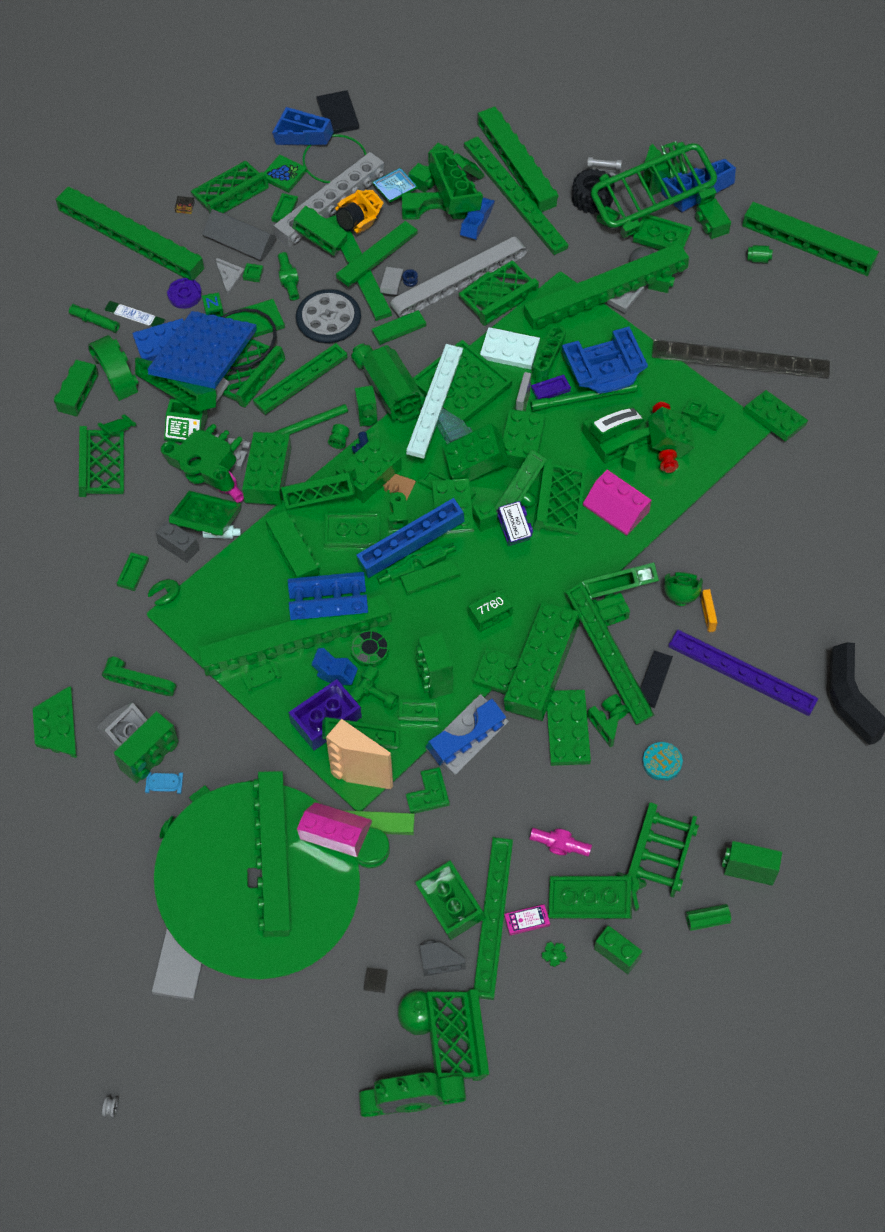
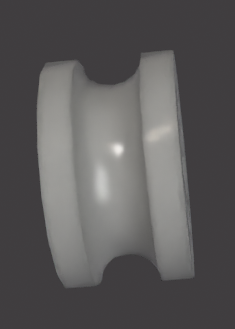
[102,1096,118,1118]

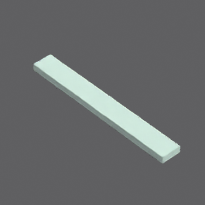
[406,344,463,459]

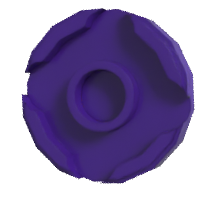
[167,278,202,309]

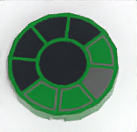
[350,630,389,667]

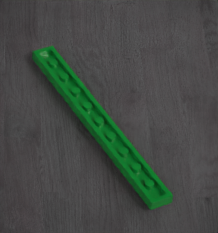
[464,136,568,255]

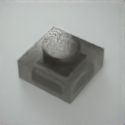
[364,968,388,993]

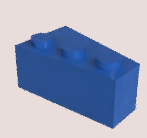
[272,107,334,145]

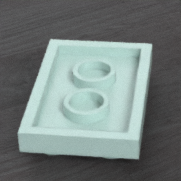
[480,327,540,370]

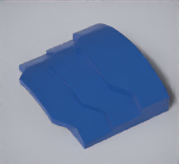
[562,327,648,394]

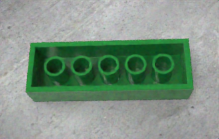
[504,602,580,721]

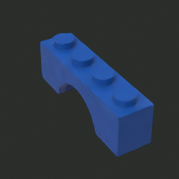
[426,699,506,766]

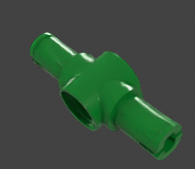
[278,252,299,301]

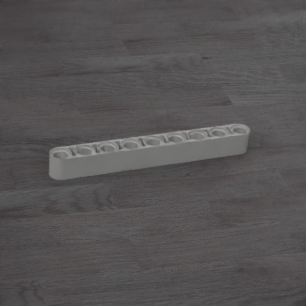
[390,237,527,317]

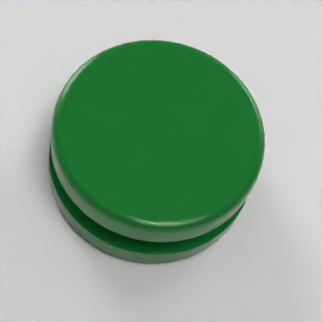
[353,827,390,868]

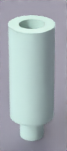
[203,525,241,539]

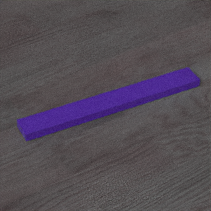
[669,630,819,716]

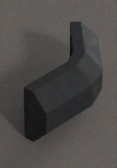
[829,642,885,745]

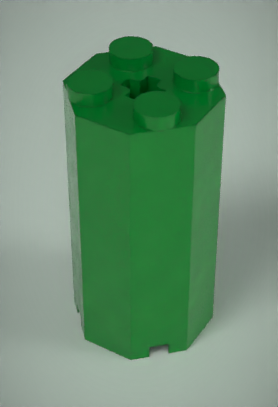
[362,345,425,422]

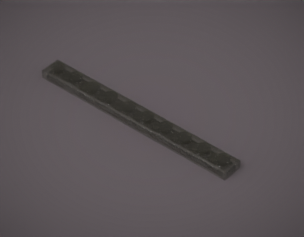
[652,339,830,379]

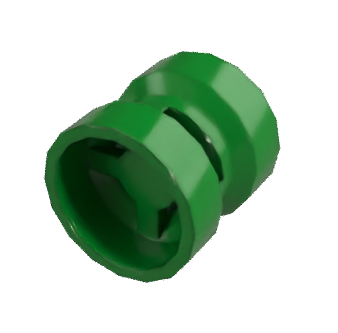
[328,424,350,449]
[602,694,629,721]

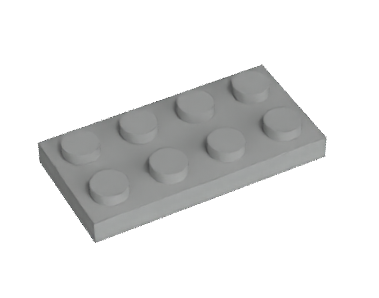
[426,694,509,777]

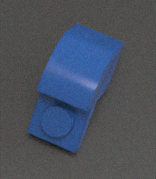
[311,648,358,685]

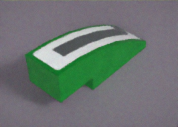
[590,407,645,443]

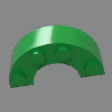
[88,335,139,401]

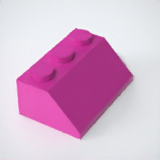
[583,470,652,536]
[297,802,372,857]

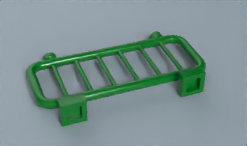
[591,142,717,239]

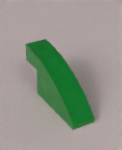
[579,562,659,598]

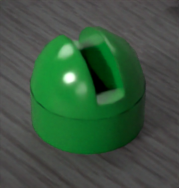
[521,492,536,508]

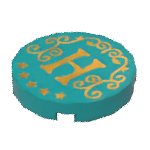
[643,742,683,781]

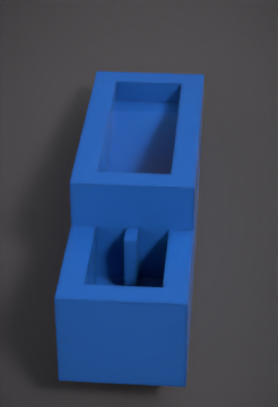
[460,198,495,239]

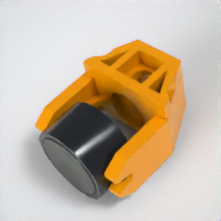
[335,190,384,233]

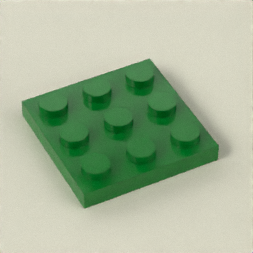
[169,491,241,536]

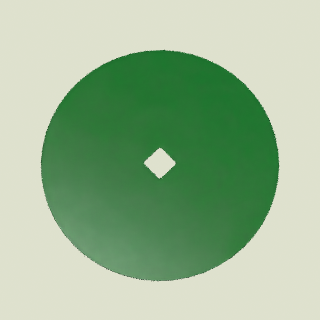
[154,781,360,979]

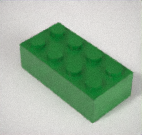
[242,432,292,505]

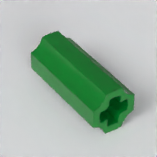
[685,904,732,931]

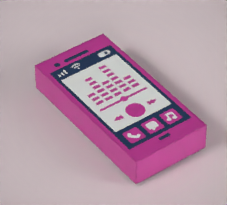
[504,904,550,936]

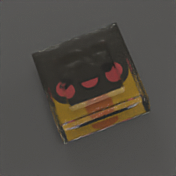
[174,196,195,214]

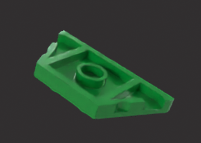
[33,686,77,758]

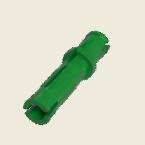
[69,304,120,333]

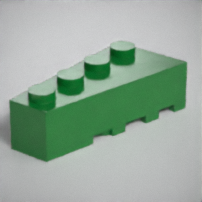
[429,150,483,214]

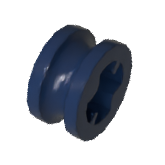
[402,269,418,287]

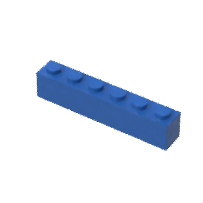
[357,498,465,578]

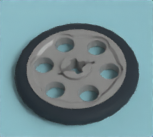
[295,289,361,343]

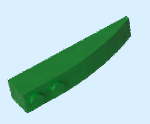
[135,357,217,412]

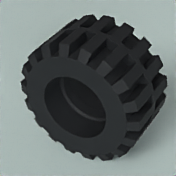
[572,168,615,214]

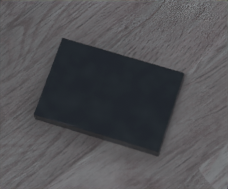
[316,90,359,134]

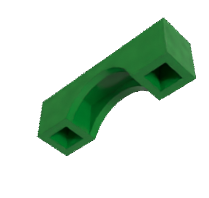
[402,192,468,220]

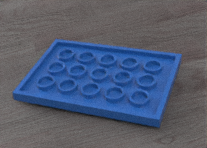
[148,311,257,389]

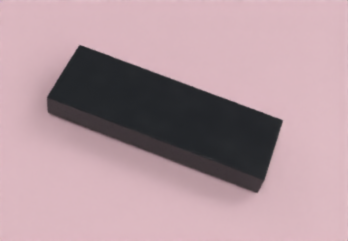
[641,650,673,708]

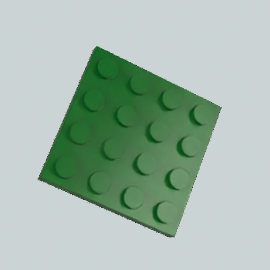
[413,340,512,426]

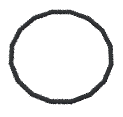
[221,308,277,370]

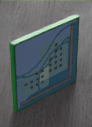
[372,168,418,203]

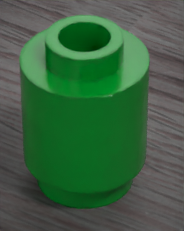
[747,245,773,263]

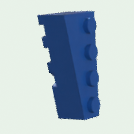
[661,159,736,212]

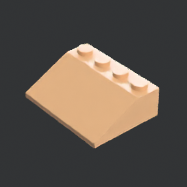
[326,719,393,789]

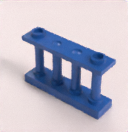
[288,572,368,620]

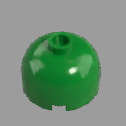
[664,572,703,606]
[398,990,440,1035]

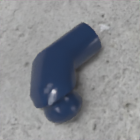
[352,431,369,454]

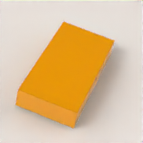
[700,589,718,632]

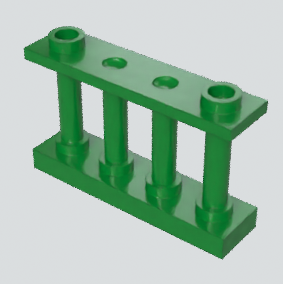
[628,802,699,897]

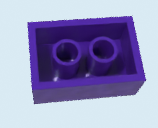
[289,679,362,751]

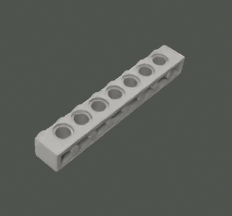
[274,152,385,247]

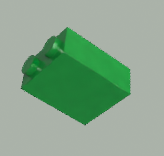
[721,841,782,886]

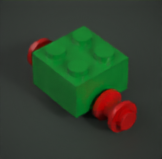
[648,402,694,473]

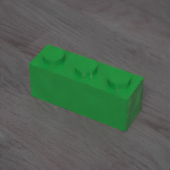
[292,205,347,256]
[54,360,99,417]

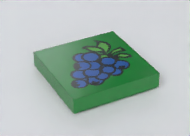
[264,154,307,193]

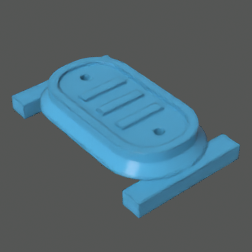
[145,772,183,794]

